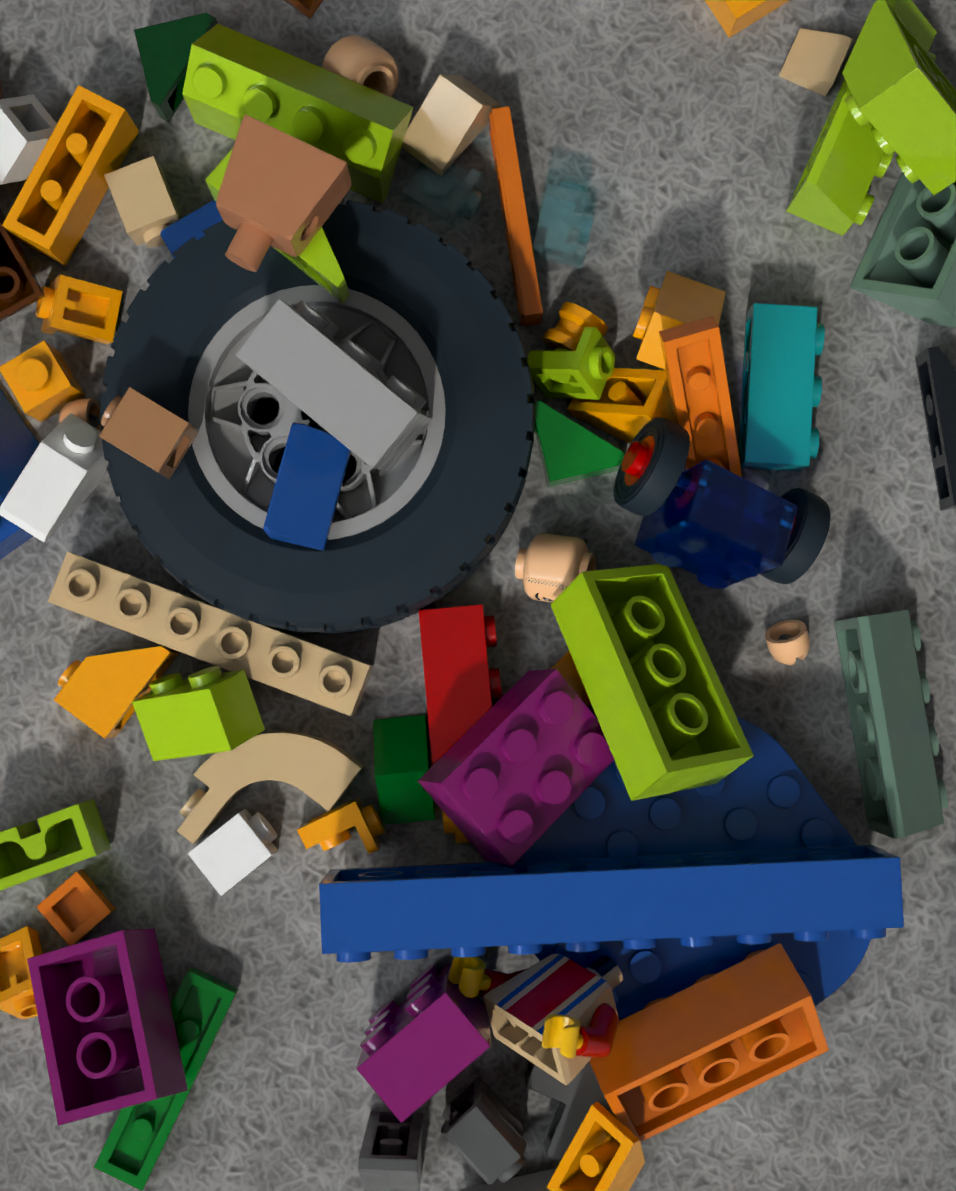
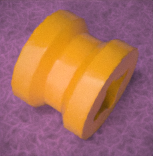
[542,302,608,351]

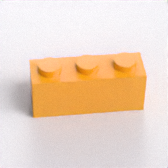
[2,85,139,266]

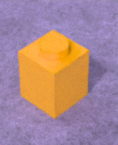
[0,340,86,423]

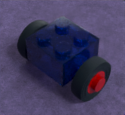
[614,417,831,589]

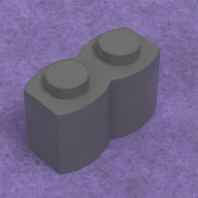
[441,1077,527,1184]

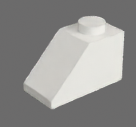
[0,413,109,542]

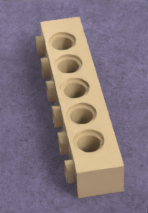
[48,552,374,716]

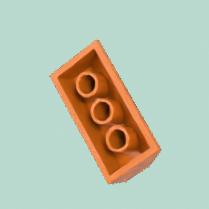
[589,943,829,1142]

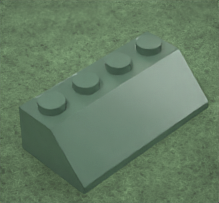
[850,172,956,328]
[834,610,948,839]

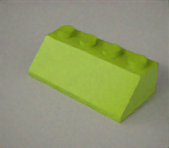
[786,0,937,236]
[182,23,413,204]

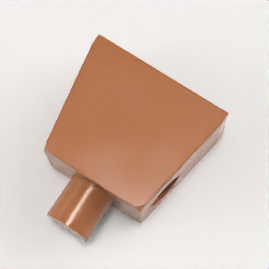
[216,114,352,272]

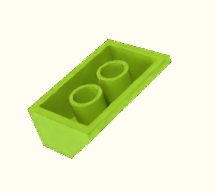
[842,0,956,195]

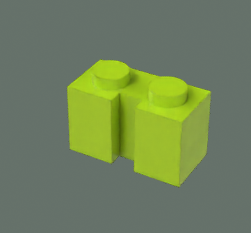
[132,666,265,761]
[0,799,111,891]

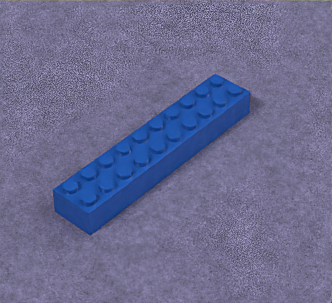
[319,845,904,963]

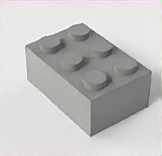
[235,299,431,471]

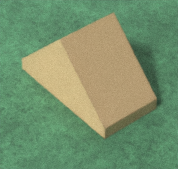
[402,74,501,176]

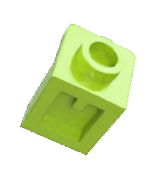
[527,327,615,400]

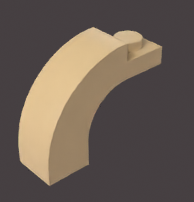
[177,731,365,844]

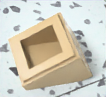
[779,28,853,97]

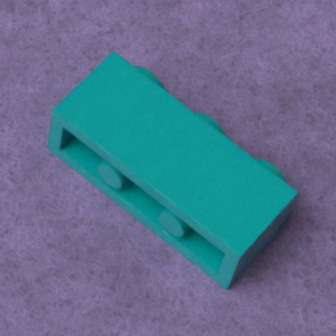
[738,303,825,472]

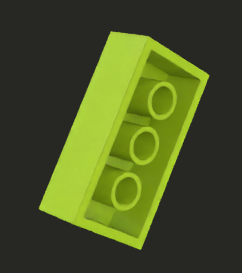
[551,563,754,801]

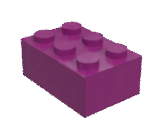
[418,669,614,866]
[27,928,188,1126]
[356,962,491,1123]

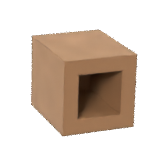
[99,387,199,480]

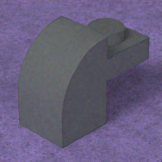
[524,1062,610,1161]

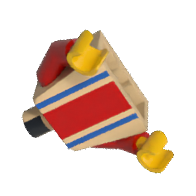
[448,954,623,1085]

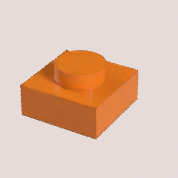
[36,869,116,946]

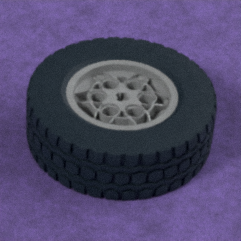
[100,200,535,634]

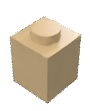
[104,156,182,248]

